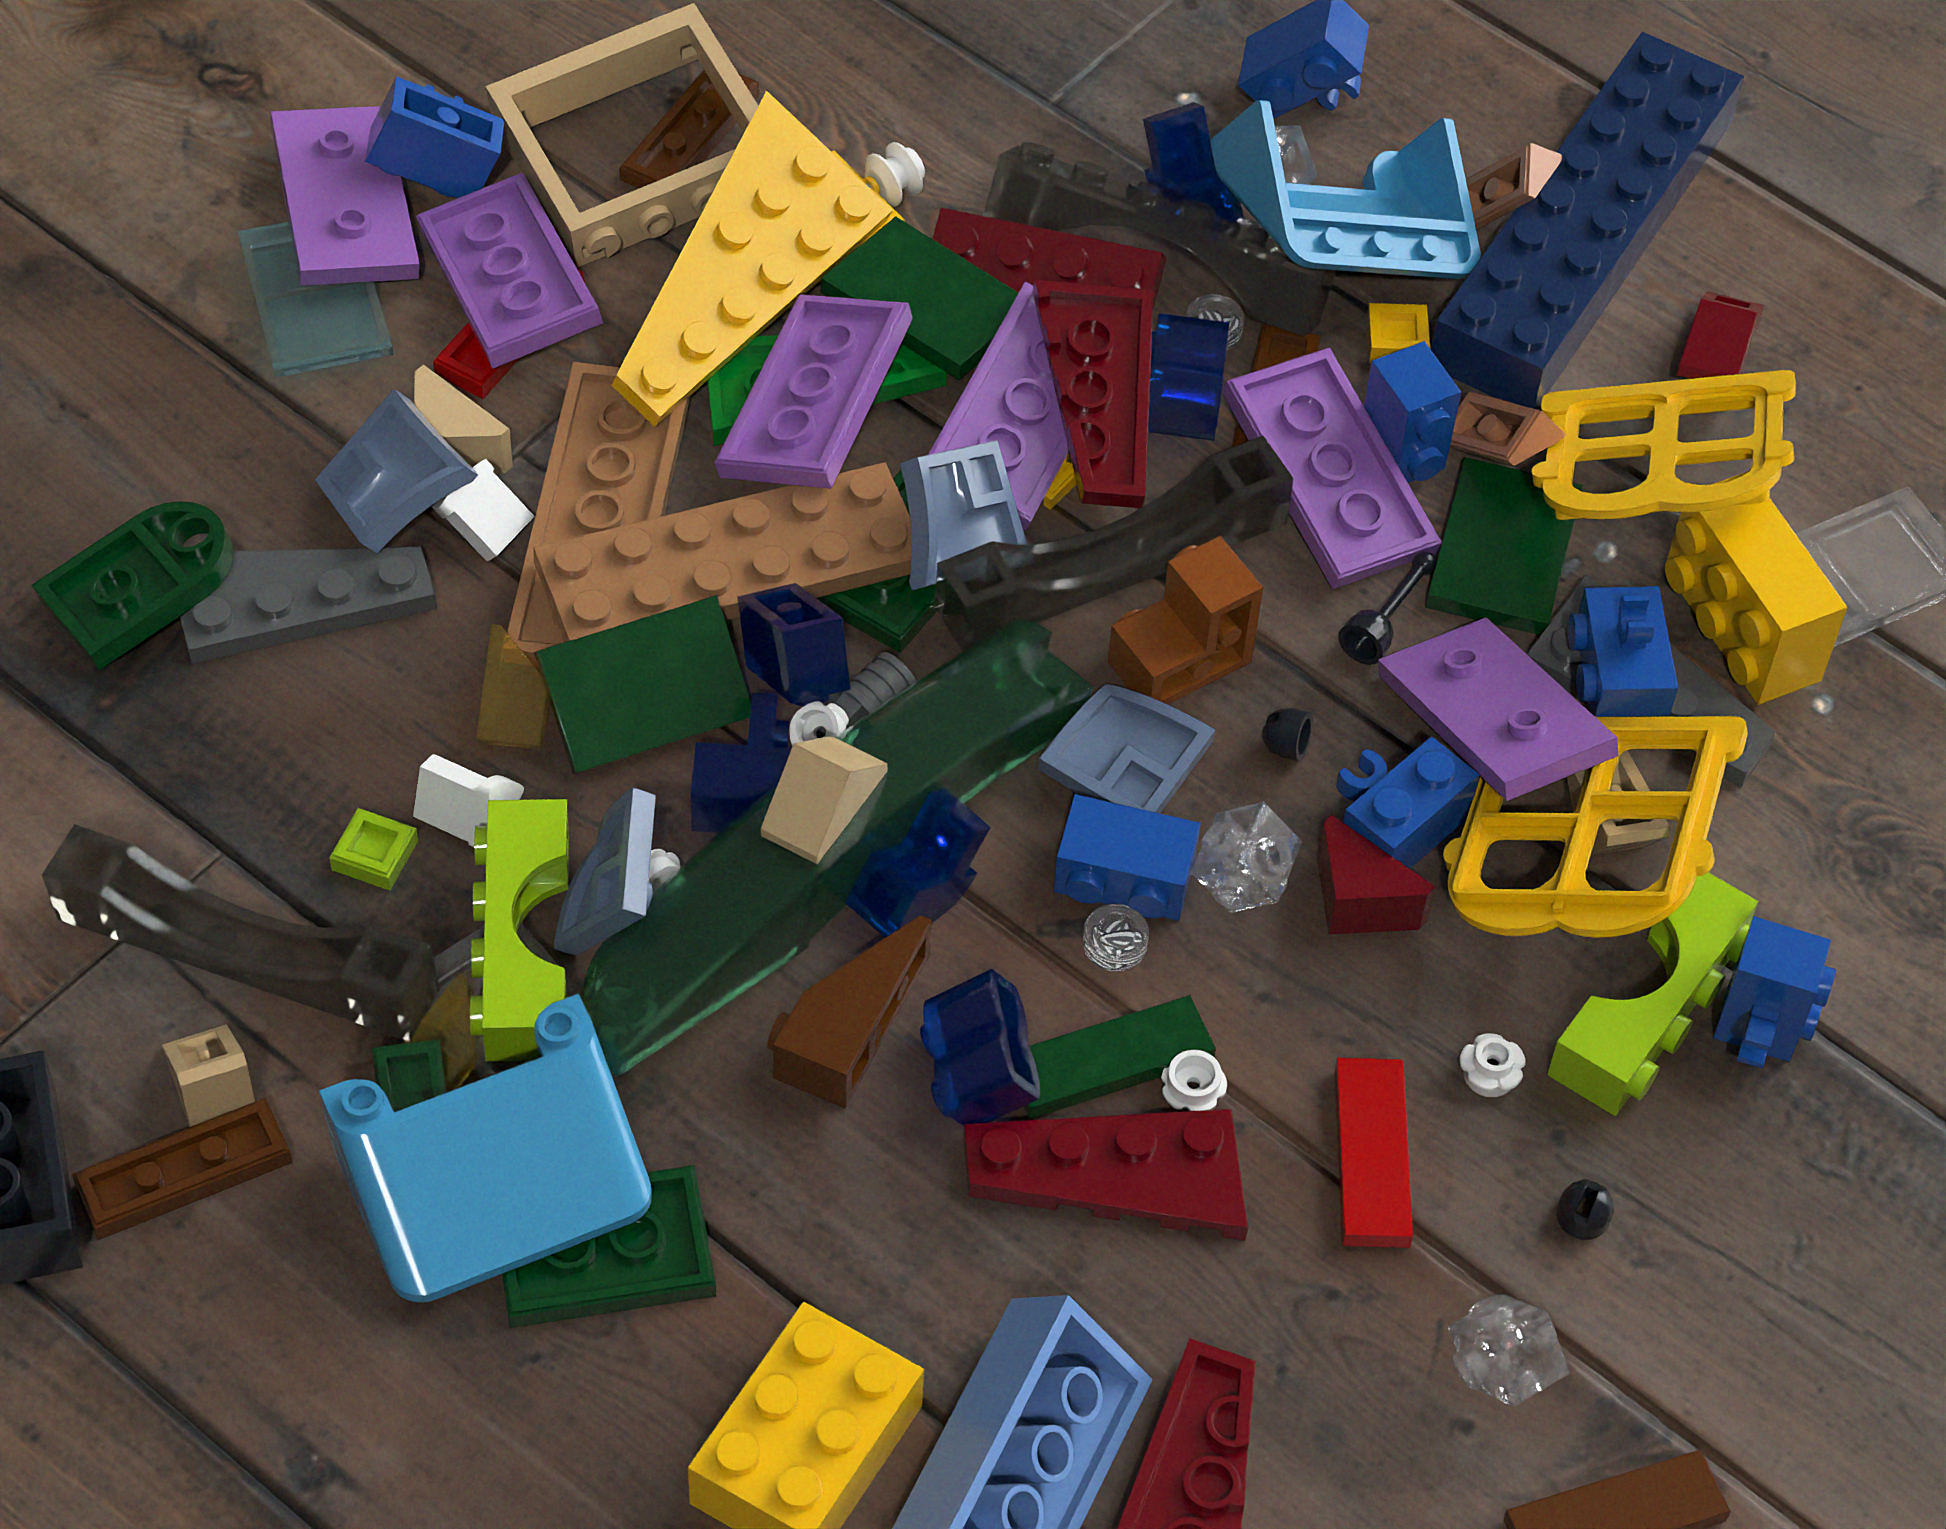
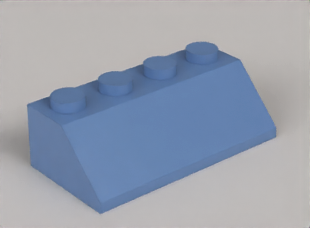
[892,1295,1153,1529]

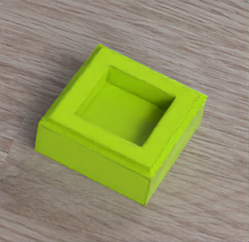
[329,808,418,891]

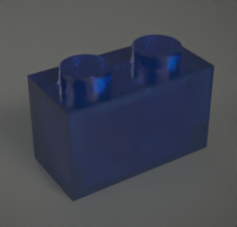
[737,583,850,706]

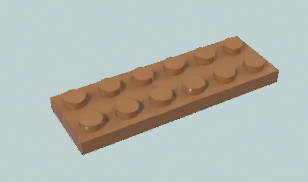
[503,362,691,668]
[534,462,912,642]

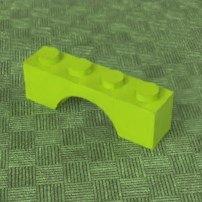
[470,799,569,1062]
[1547,872,1759,1116]

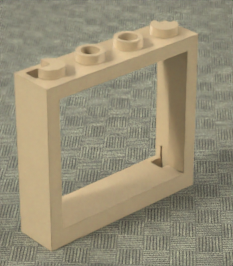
[486,3,758,268]

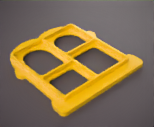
[1532,370,1796,520]
[1443,716,1748,938]

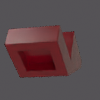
[1677,291,1764,379]

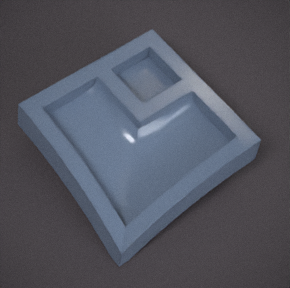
[315,389,478,553]
[900,440,1031,590]
[1038,683,1215,814]
[554,788,656,956]

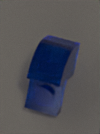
[1143,102,1245,241]
[690,693,792,834]
[845,788,991,938]

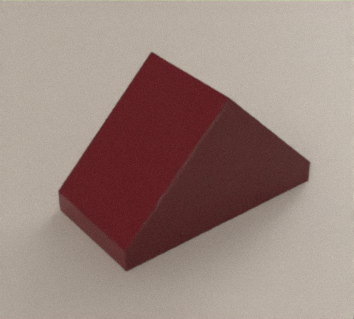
[1317,814,1435,935]

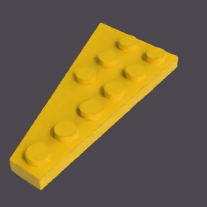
[611,91,893,427]

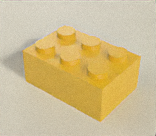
[1664,471,1848,705]
[688,1301,924,1529]

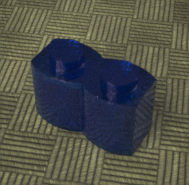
[1148,313,1229,441]
[920,969,1040,1126]

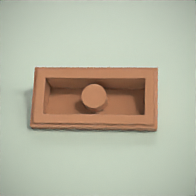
[1466,143,1562,230]
[1450,392,1566,466]

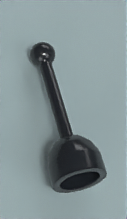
[1338,551,1437,665]

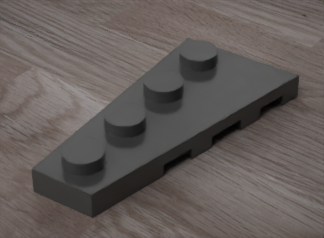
[179,547,437,664]
[1527,574,1776,788]

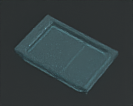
[238,222,393,378]

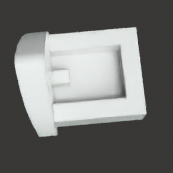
[431,459,534,561]
[413,754,524,847]

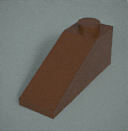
[767,915,932,1109]

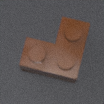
[1108,536,1263,705]

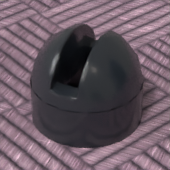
[1261,708,1313,761]
[1556,1179,1614,1240]

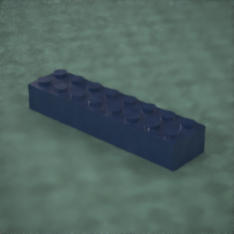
[1431,32,1744,410]

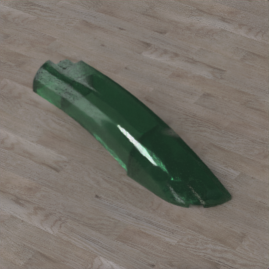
[583,619,1093,1077]

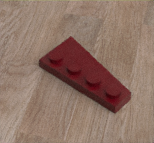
[932,208,1167,309]
[1032,279,1154,509]
[963,1109,1248,1241]
[1117,1338,1256,1529]

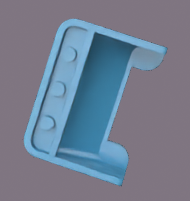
[1210,100,1481,279]
[319,994,652,1302]

